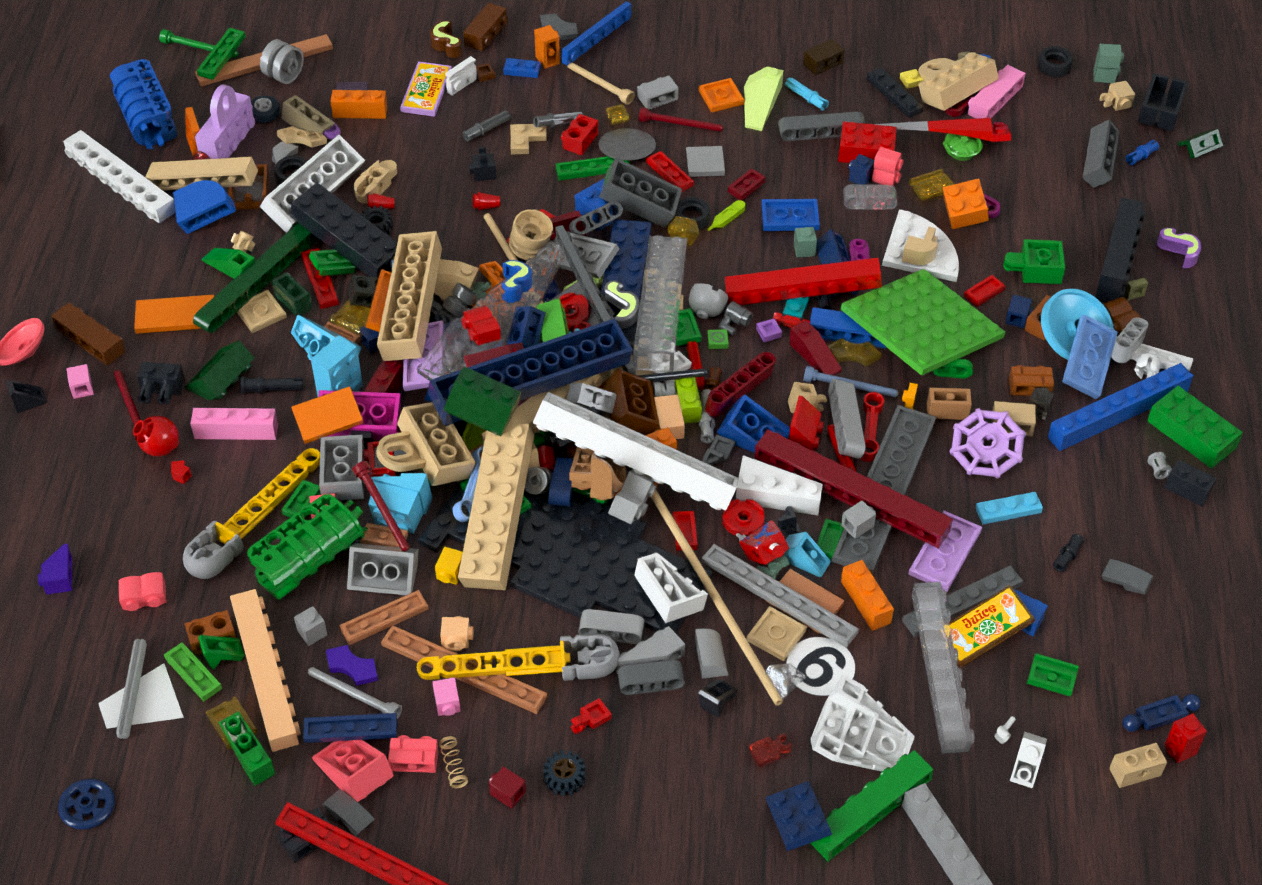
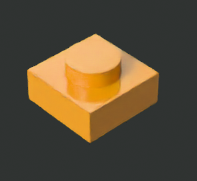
[902,383,918,409]

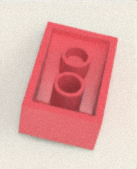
[312,740,394,802]

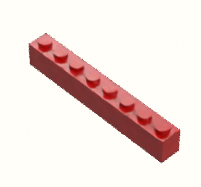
[725,258,882,305]

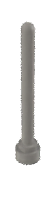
[308,667,402,719]

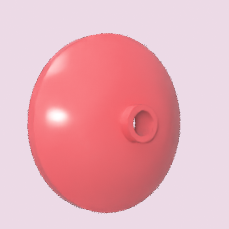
[0,318,44,365]

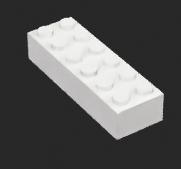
[260,135,365,233]

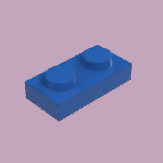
[503,58,541,78]

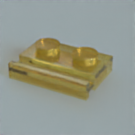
[909,169,954,201]
[206,696,257,749]

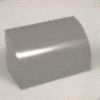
[695,629,728,678]

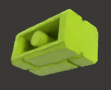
[675,378,702,424]

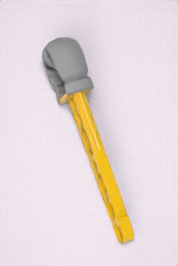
[183,448,320,579]
[417,634,620,681]

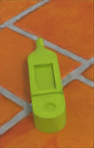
[708,200,745,231]

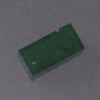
[272,272,312,317]

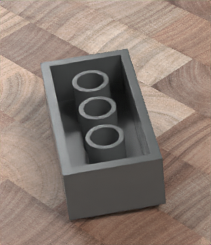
[599,158,682,228]

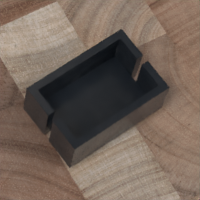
[1138,73,1188,131]

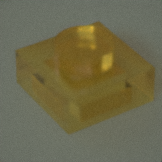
[606,104,629,124]

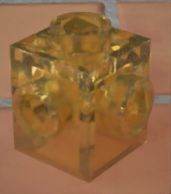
[668,216,699,246]

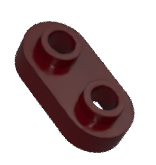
[945,95,973,117]

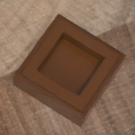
[476,63,496,82]

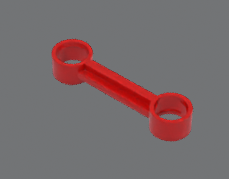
[860,392,884,462]

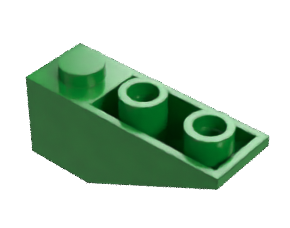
[202,248,255,279]
[218,711,275,786]

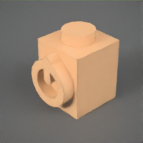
[441,616,474,651]

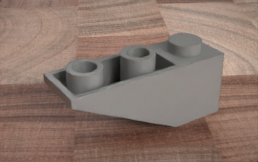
[616,626,685,674]

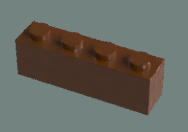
[51,302,125,366]

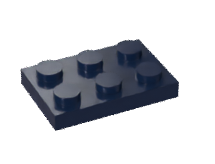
[765,781,832,851]

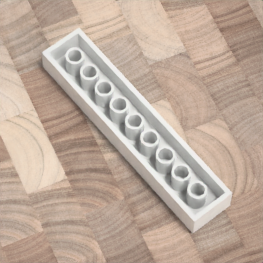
[533,392,738,510]

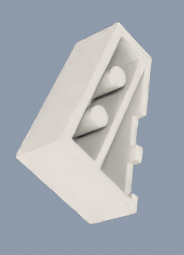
[634,553,708,623]

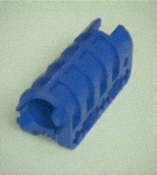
[110,59,177,150]

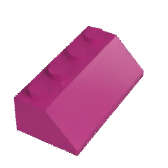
[318,390,401,440]

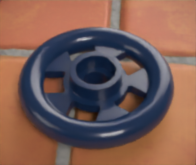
[58,778,115,830]

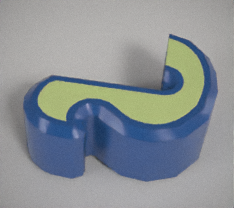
[502,260,533,303]

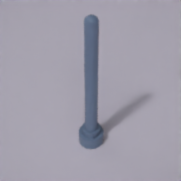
[803,366,899,397]

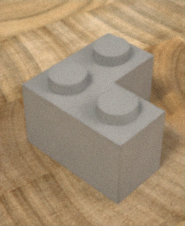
[608,469,657,524]

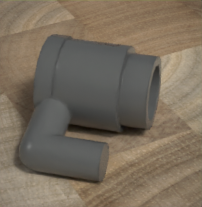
[719,301,753,336]

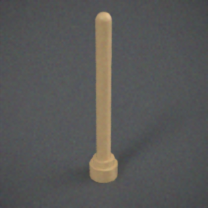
[567,62,635,105]

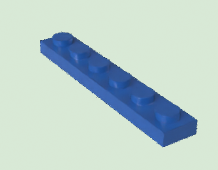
[562,1,632,66]

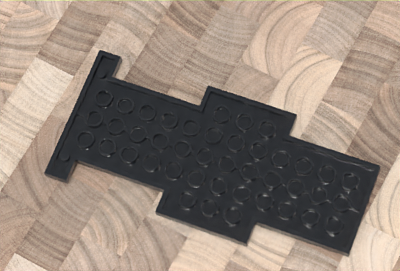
[419,477,713,634]

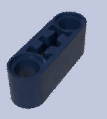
[548,457,574,507]

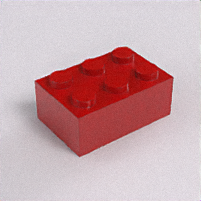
[838,121,897,163]

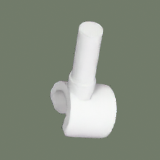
[994,716,1016,744]

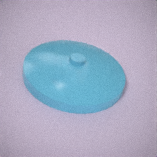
[1041,289,1114,360]

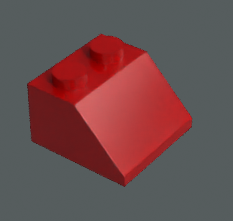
[789,396,824,450]

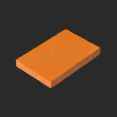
[291,386,364,444]

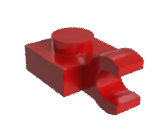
[570,698,612,734]

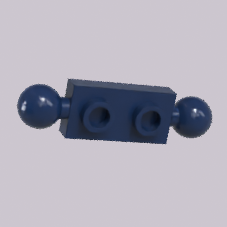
[1123,694,1201,732]

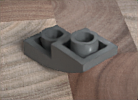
[1102,559,1154,595]
[322,789,374,836]

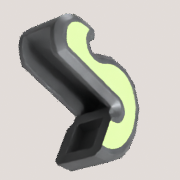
[604,280,640,329]

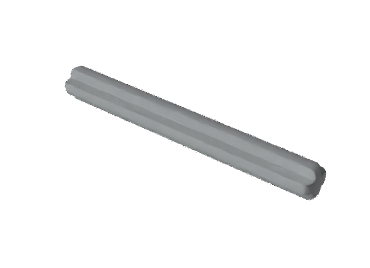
[116,639,147,739]

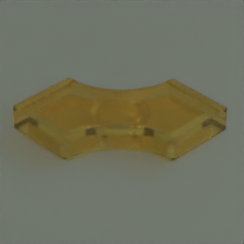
[828,338,881,367]

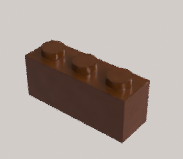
[463,2,508,51]

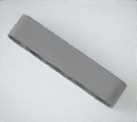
[828,379,865,459]

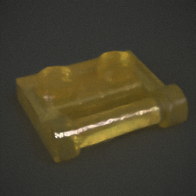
[329,299,370,338]

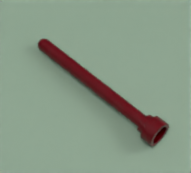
[639,107,724,132]
[114,370,141,441]
[352,461,409,552]

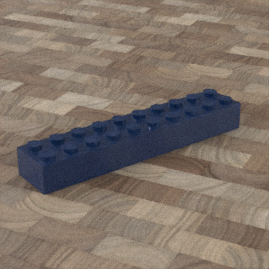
[428,318,633,426]

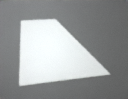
[98,664,184,729]

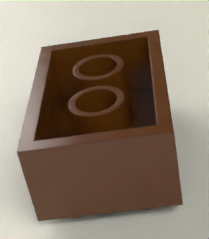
[604,369,660,435]

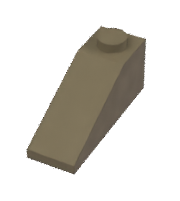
[282,95,335,133]

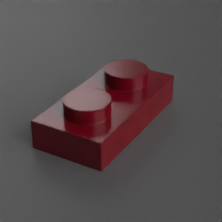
[727,168,766,201]

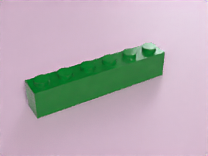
[811,750,934,862]

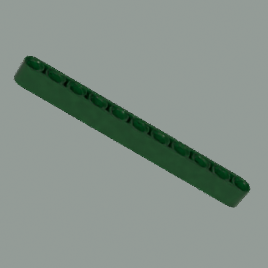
[193,223,319,333]

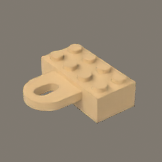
[918,52,999,111]
[376,402,476,486]

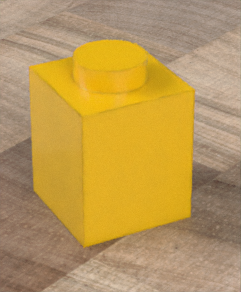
[435,547,463,585]

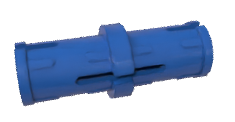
[1125,140,1159,165]

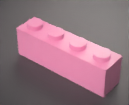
[968,65,1026,118]
[191,408,278,440]

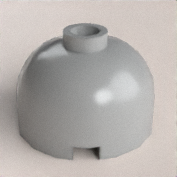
[689,283,728,319]

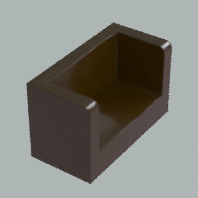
[803,39,845,76]

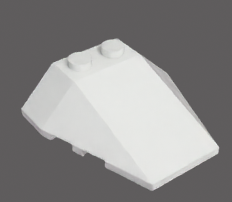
[811,674,915,772]

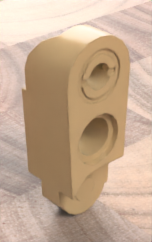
[354,160,397,203]

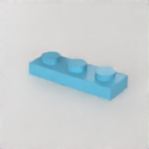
[975,492,1043,525]

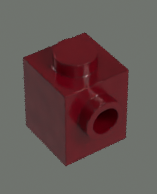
[489,766,526,809]

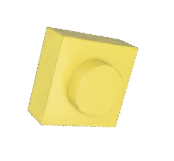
[900,69,923,89]

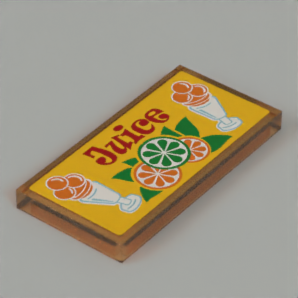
[936,585,1035,668]

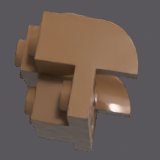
[569,446,627,500]

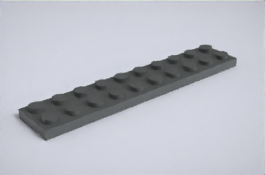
[832,405,936,575]

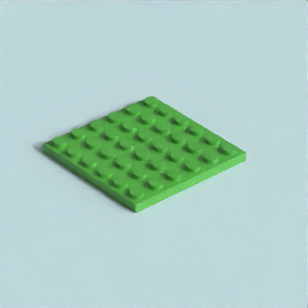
[841,269,1005,376]

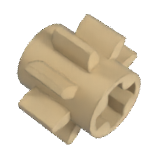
[231,231,255,253]

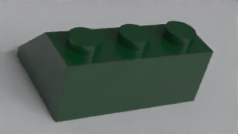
[184,340,255,400]
[444,366,521,437]

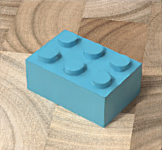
[311,335,363,395]

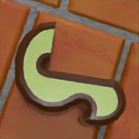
[430,21,462,58]

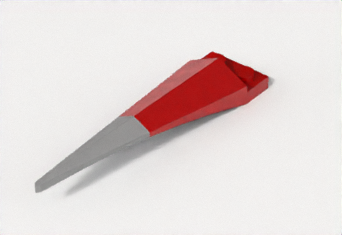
[874,118,1011,142]

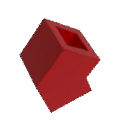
[171,460,192,484]

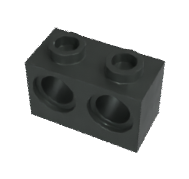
[348,275,378,307]

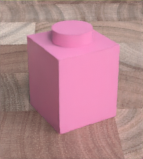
[66,364,94,399]
[432,677,461,716]

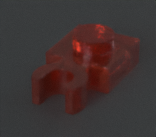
[749,733,792,767]

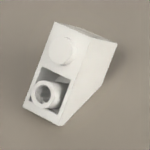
[1010,732,1047,788]

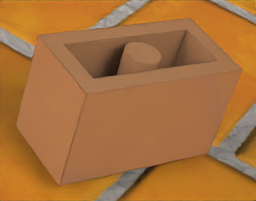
[927,388,972,420]

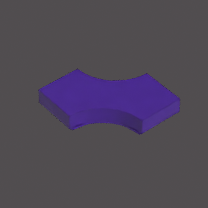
[326,645,378,686]

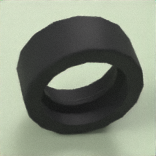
[1038,46,1073,77]
[274,156,307,185]
[674,197,710,232]

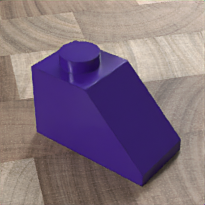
[38,544,72,594]

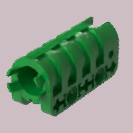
[247,494,368,600]

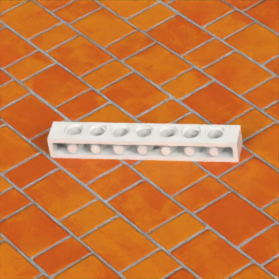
[63,130,176,223]

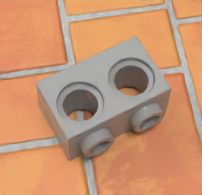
[567,383,617,414]

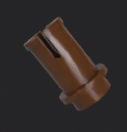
[705,367,722,391]

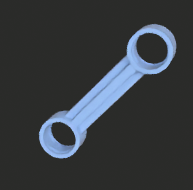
[453,446,484,522]

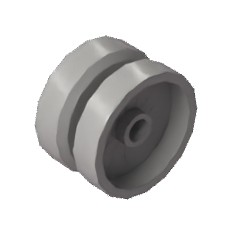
[260,39,304,84]

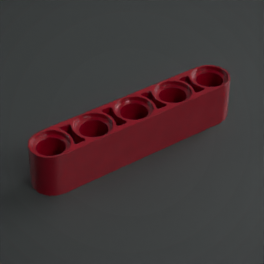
[705,352,776,417]

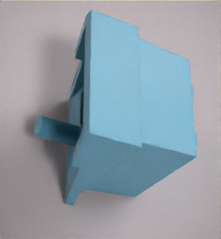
[368,473,433,534]

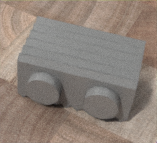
[637,76,678,110]

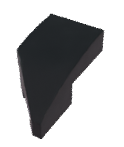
[778,506,802,540]

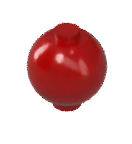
[133,416,179,457]

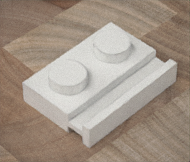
[445,56,477,96]

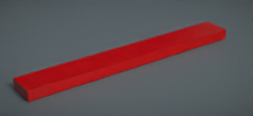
[275,802,449,885]

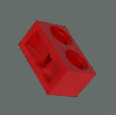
[561,114,598,155]

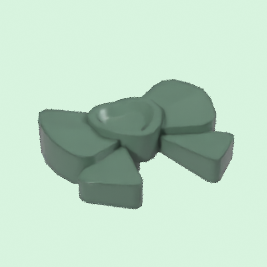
[473,282,491,304]
[757,555,789,579]

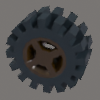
[543,750,585,796]

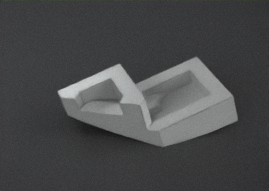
[272,141,298,164]

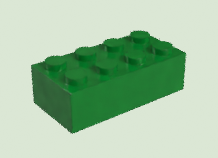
[1147,386,1243,469]

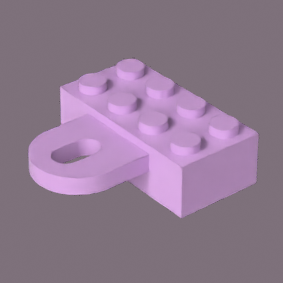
[195,84,255,160]

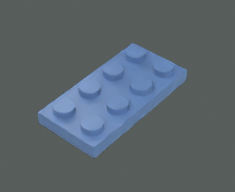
[1062,314,1118,399]

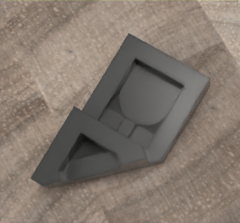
[702,434,736,465]

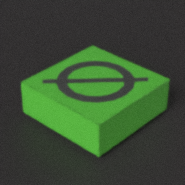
[707,329,728,349]

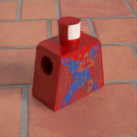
[739,520,789,565]

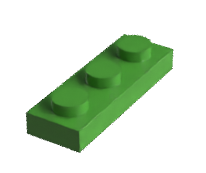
[164,642,222,702]

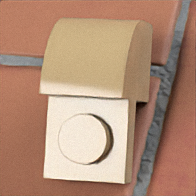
[902,227,938,265]

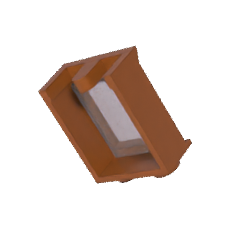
[228,164,270,210]

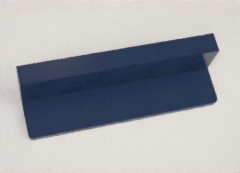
[816,229,860,297]
[303,713,398,743]

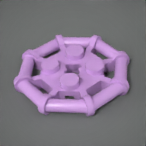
[950,408,1026,479]

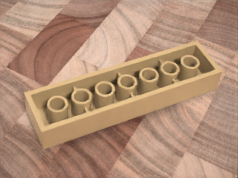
[377,231,442,361]
[458,423,534,590]

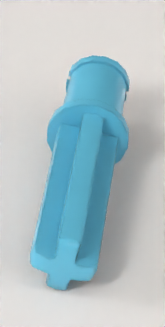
[785,78,829,111]

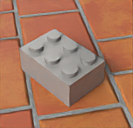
[319,435,365,500]

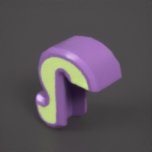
[1157,228,1201,268]

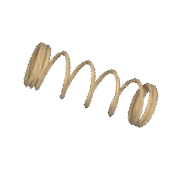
[439,736,468,788]

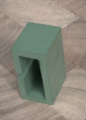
[1093,44,1124,83]

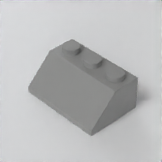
[347,543,419,595]

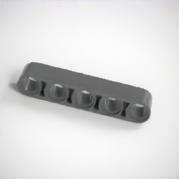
[778,112,866,141]

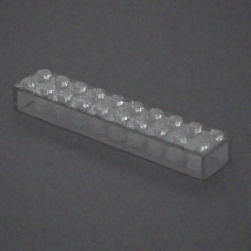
[633,235,687,372]

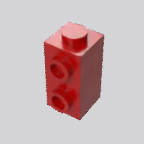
[1165,713,1207,763]

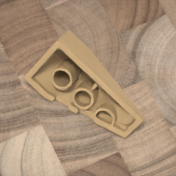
[434,259,479,302]

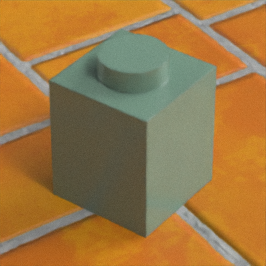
[794,227,817,258]

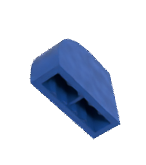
[173,180,236,234]

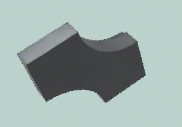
[540,13,578,40]

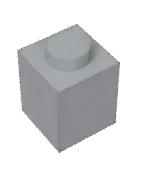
[841,501,876,539]
[294,606,327,646]

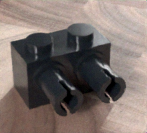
[137,362,185,405]

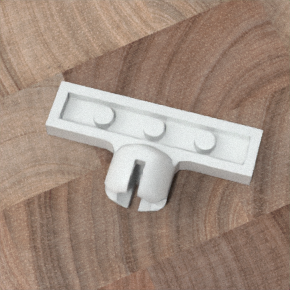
[1115,336,1193,379]

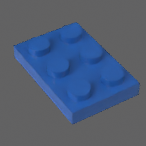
[761,199,820,231]

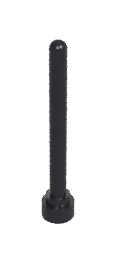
[637,368,709,382]

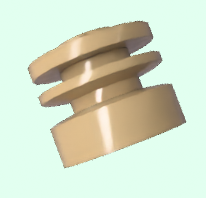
[509,210,553,260]

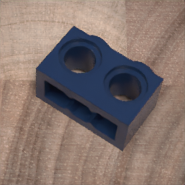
[506,306,546,348]

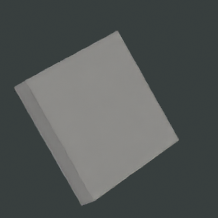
[686,146,725,177]

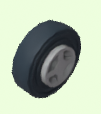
[251,95,280,123]

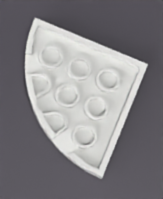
[882,209,959,282]

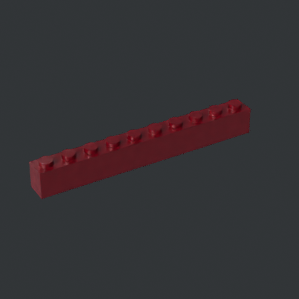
[754,430,953,549]

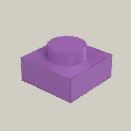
[756,319,782,342]

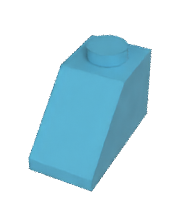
[783,532,831,577]

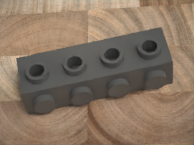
[1083,120,1120,188]

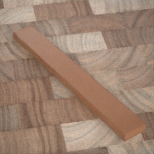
[194,34,333,87]
[381,625,548,714]

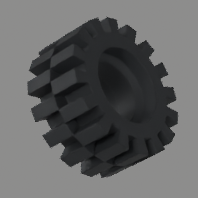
[360,206,393,235]

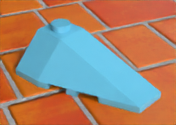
[291,315,362,360]

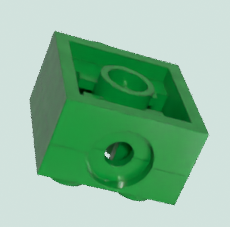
[1003,239,1065,284]

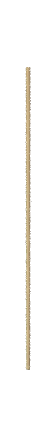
[484,213,783,705]

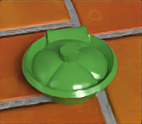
[943,133,983,161]

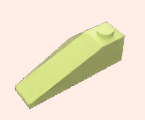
[744,67,784,131]

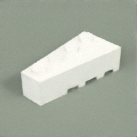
[736,456,823,516]

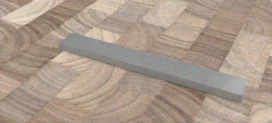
[702,544,859,648]

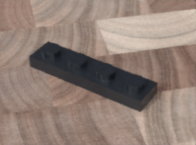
[866,67,924,118]

